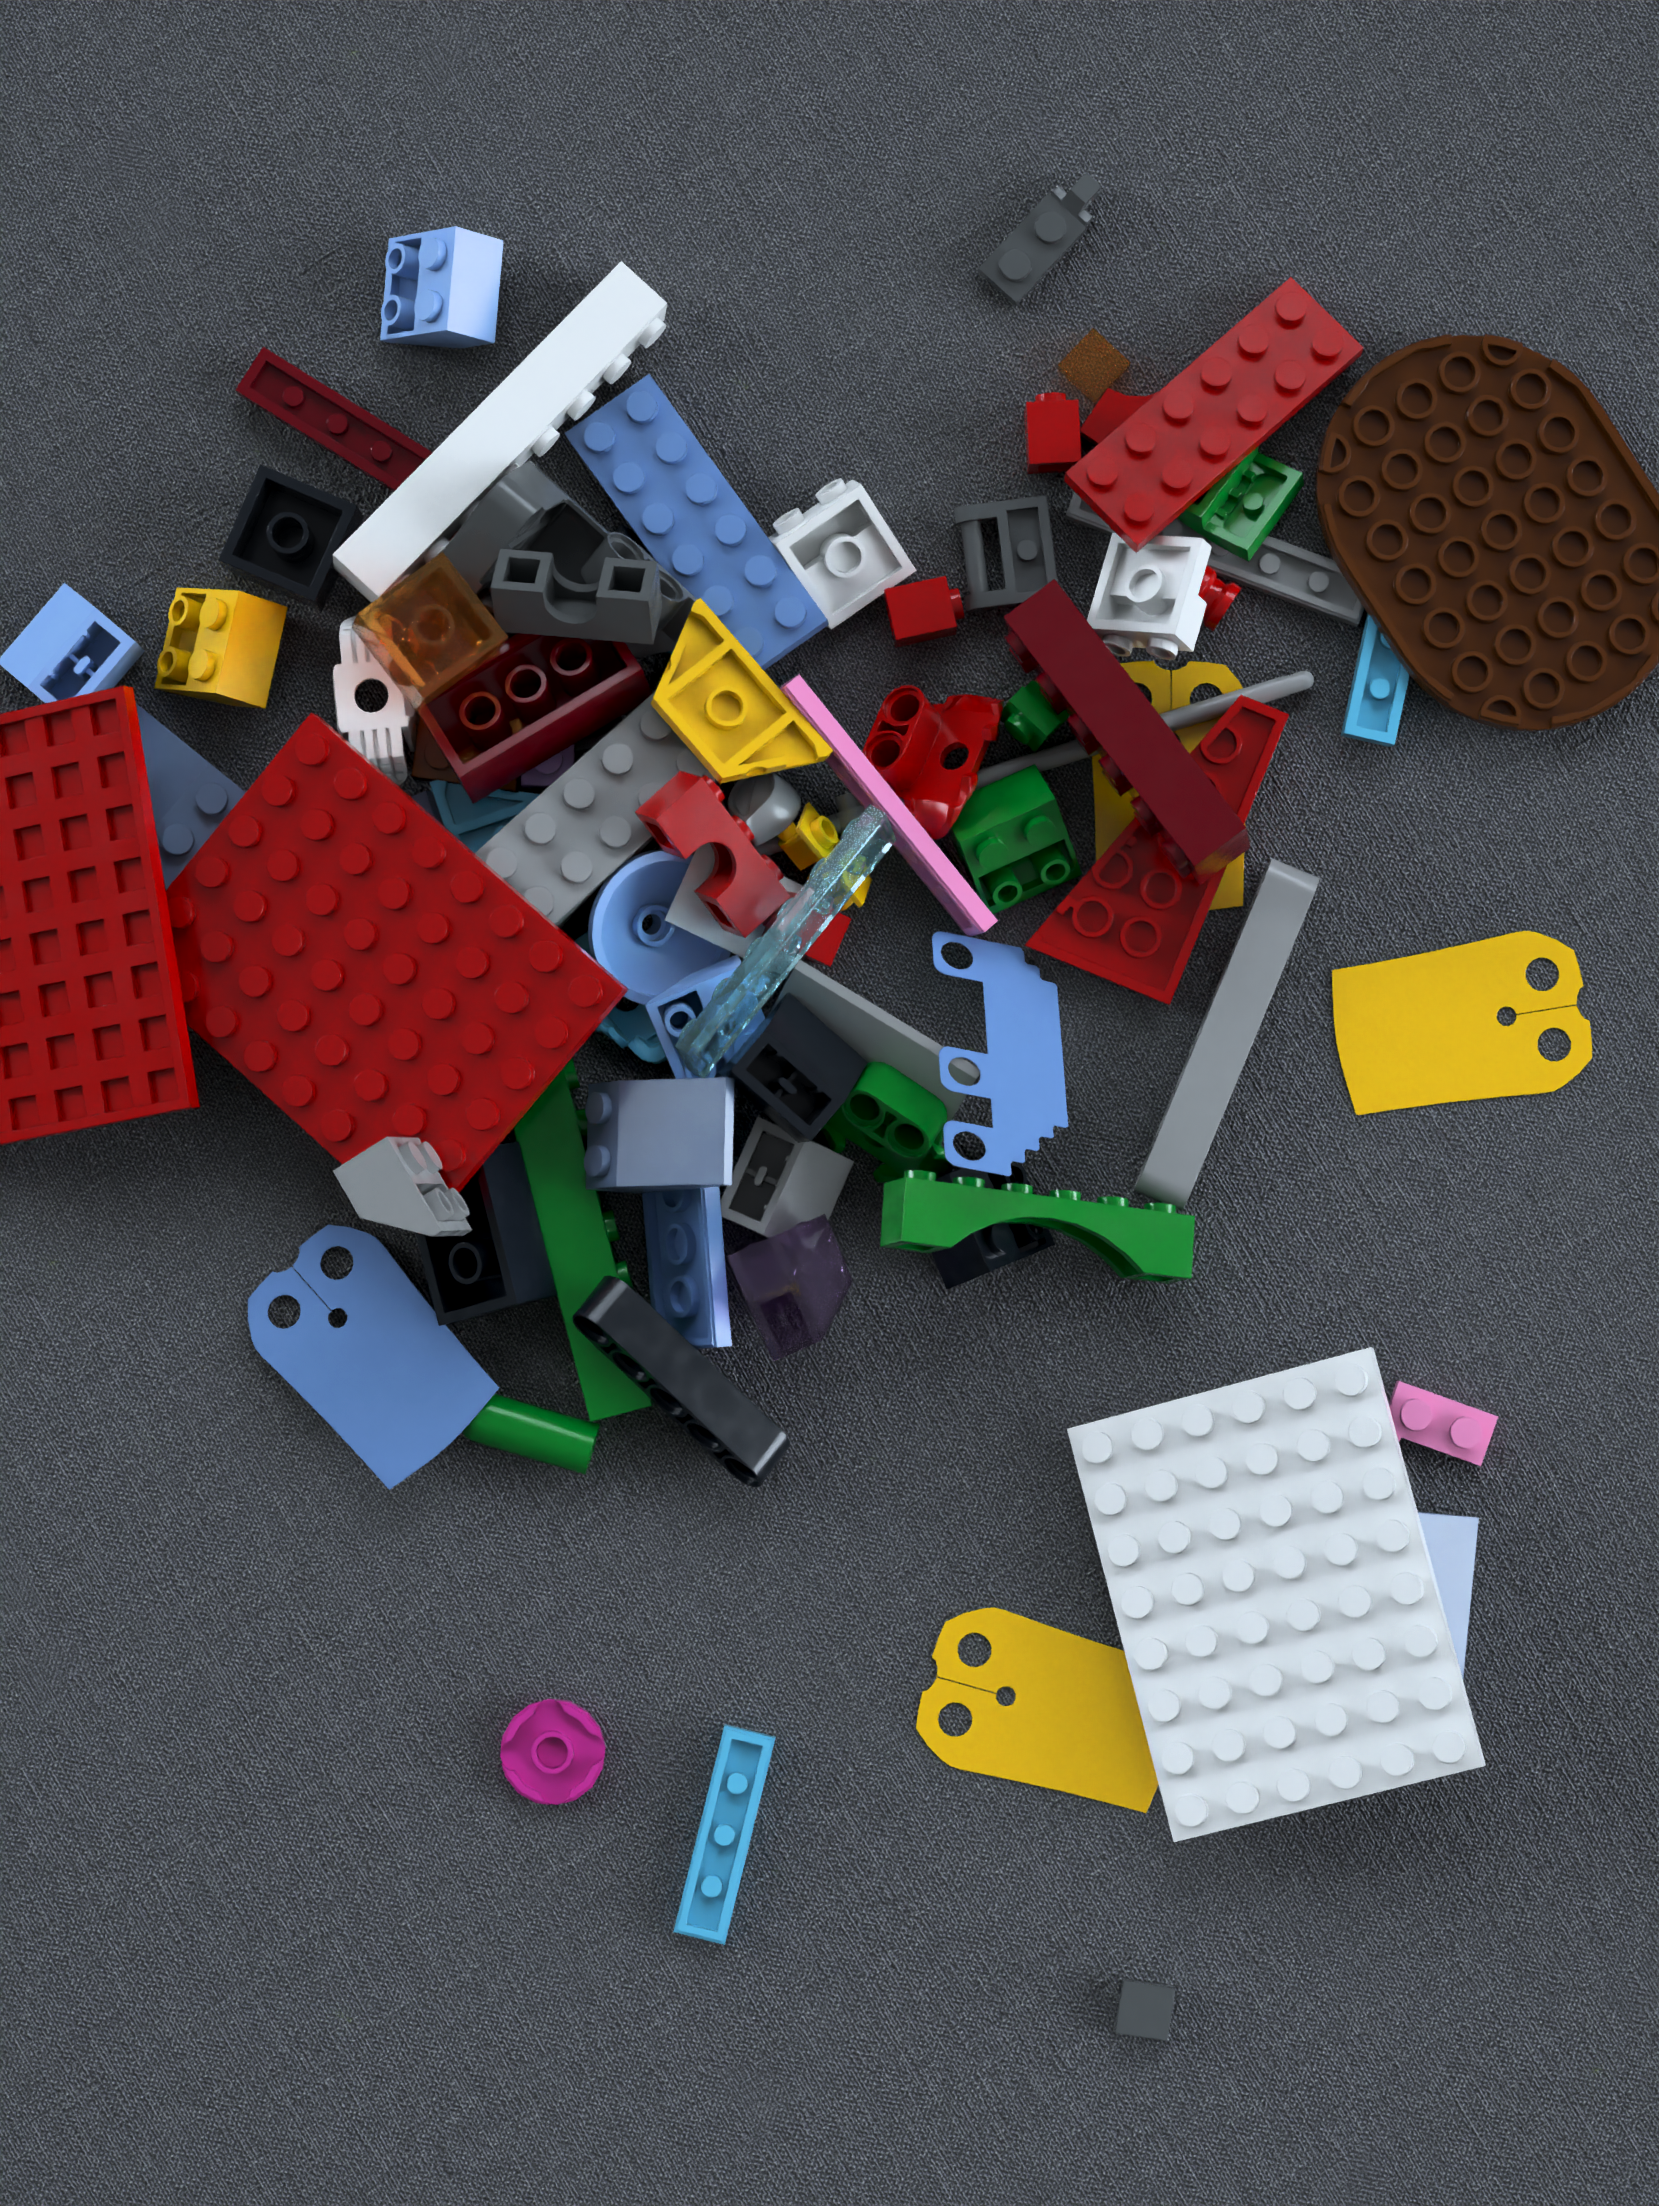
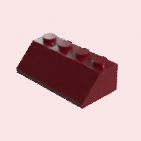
[410,633,652,804]

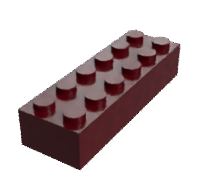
[1003,579,1250,885]

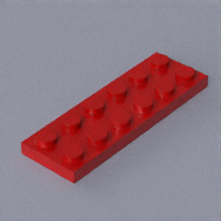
[1064,277,1364,553]

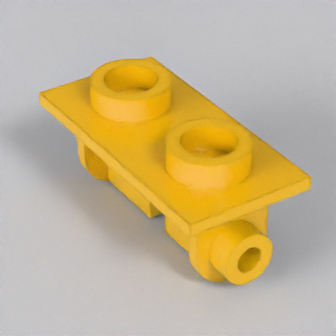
[777,802,872,911]

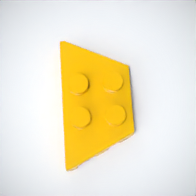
[650,598,833,784]

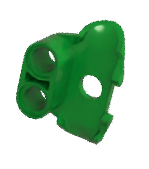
[820,1061,953,1183]

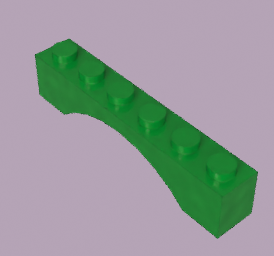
[880,1170,1195,1284]

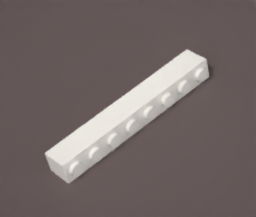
[332,261,667,610]

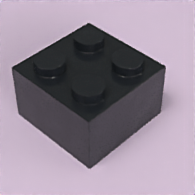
[218,464,363,611]

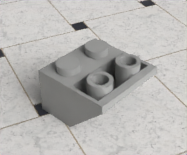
[720,1117,854,1257]
[333,1137,472,1237]

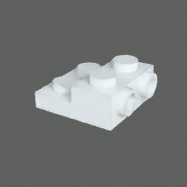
[768,478,917,630]
[1087,533,1212,660]

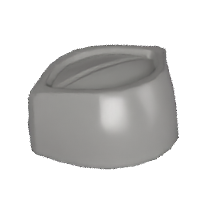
[727,772,801,846]

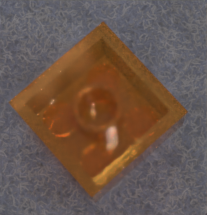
[351,552,508,712]

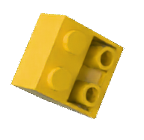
[154,587,288,709]

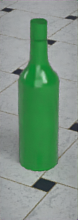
[461,1394,600,1475]

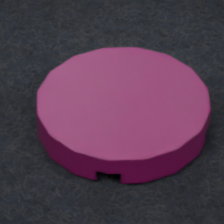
[500,1698,606,1805]

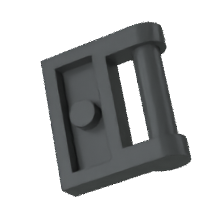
[953,495,1058,613]

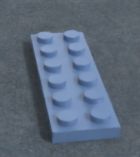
[564,374,829,670]

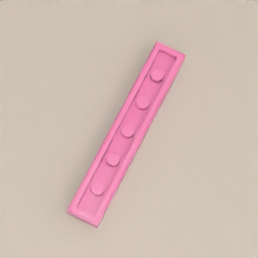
[779,674,998,937]

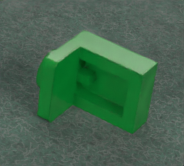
[1001,680,1069,752]

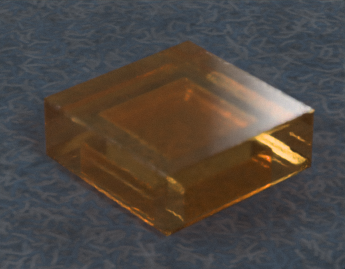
[1057,328,1131,404]

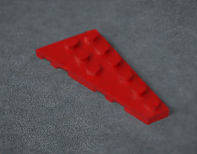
[1024,695,1289,1006]

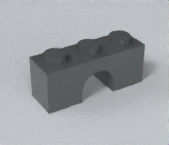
[490,549,662,645]

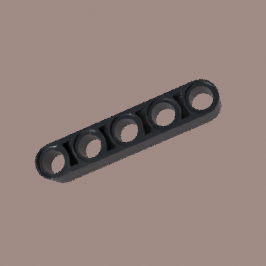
[572,1276,790,1487]

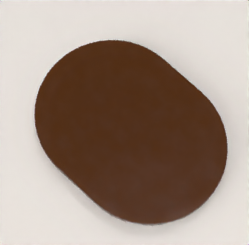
[1315,334,1659,732]

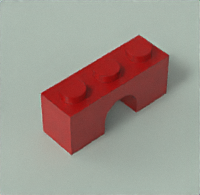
[635,771,791,938]

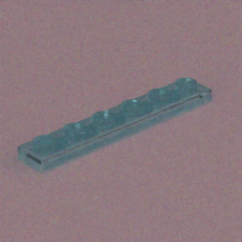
[674,804,897,1078]

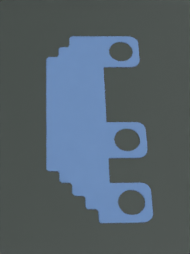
[932,931,1068,1176]

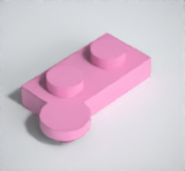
[1389,1381,1498,1466]

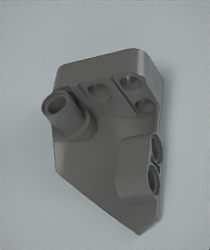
[420,461,697,659]

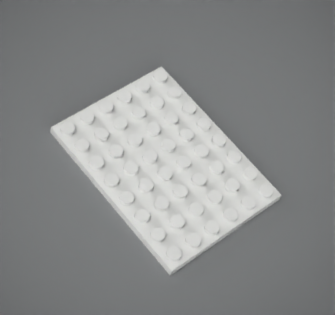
[1067,1347,1486,1842]

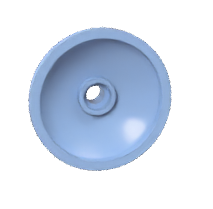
[588,849,731,1005]

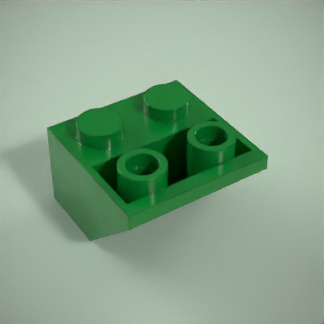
[949,764,1082,914]

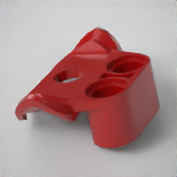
[862,685,1004,840]

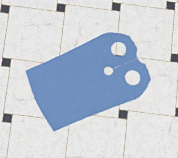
[248,1225,499,1490]

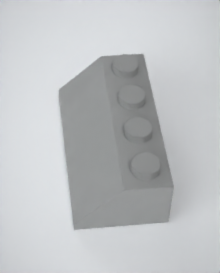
[770,959,980,1122]

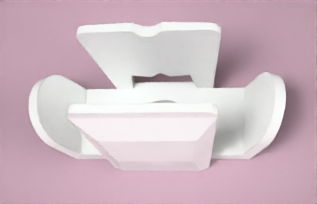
[332,613,416,786]

